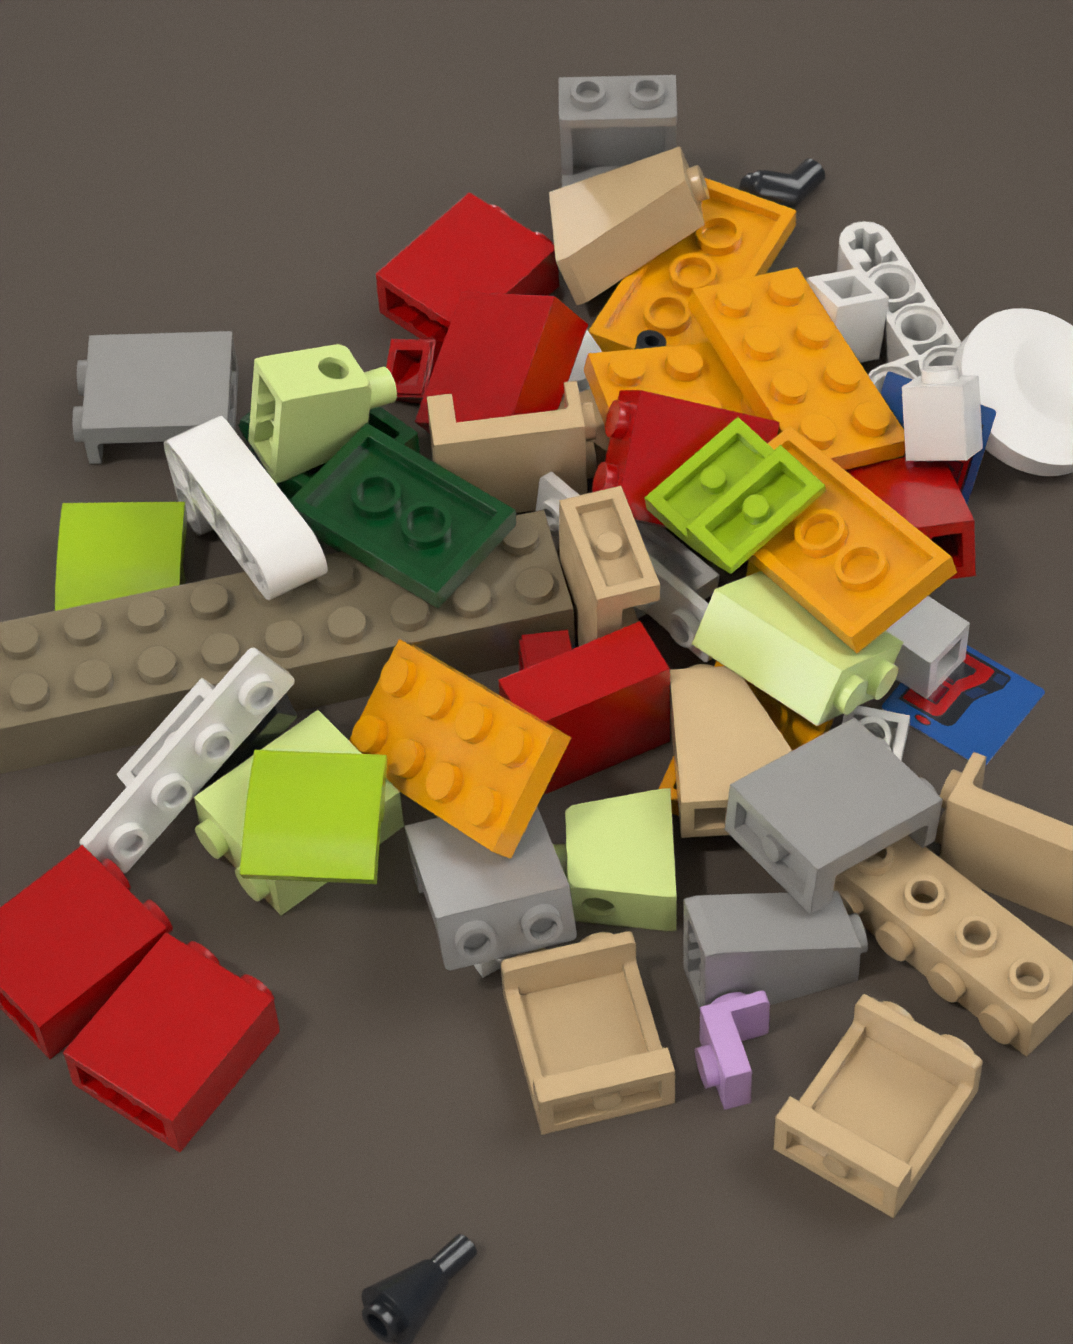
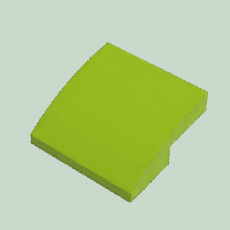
[644,417,826,574]
[55,502,188,611]
[240,750,388,884]

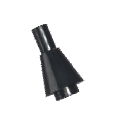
[361,1234,477,1344]

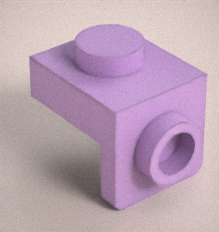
[695,991,770,1110]

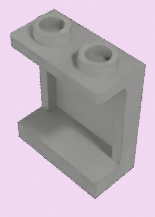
[559,75,677,187]
[73,331,239,464]
[725,717,943,915]
[405,807,577,970]

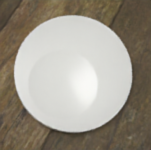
[952,308,1073,476]

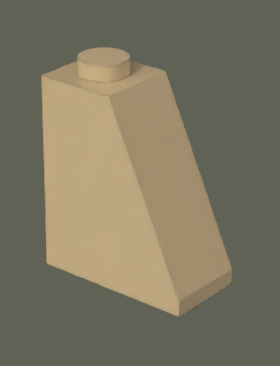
[549,146,709,305]
[670,664,792,838]

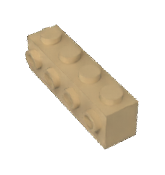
[833,835,1073,1057]

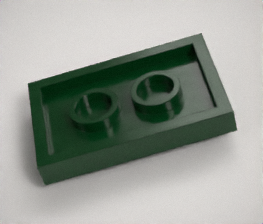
[289,423,516,608]

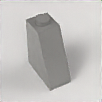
[683,891,868,1011]

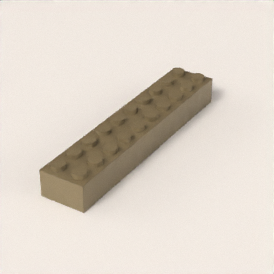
[0,510,575,774]

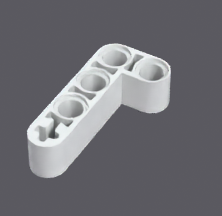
[837,221,962,393]
[164,416,328,600]

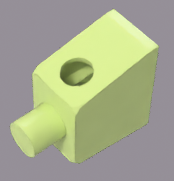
[248,344,397,483]
[553,788,677,931]

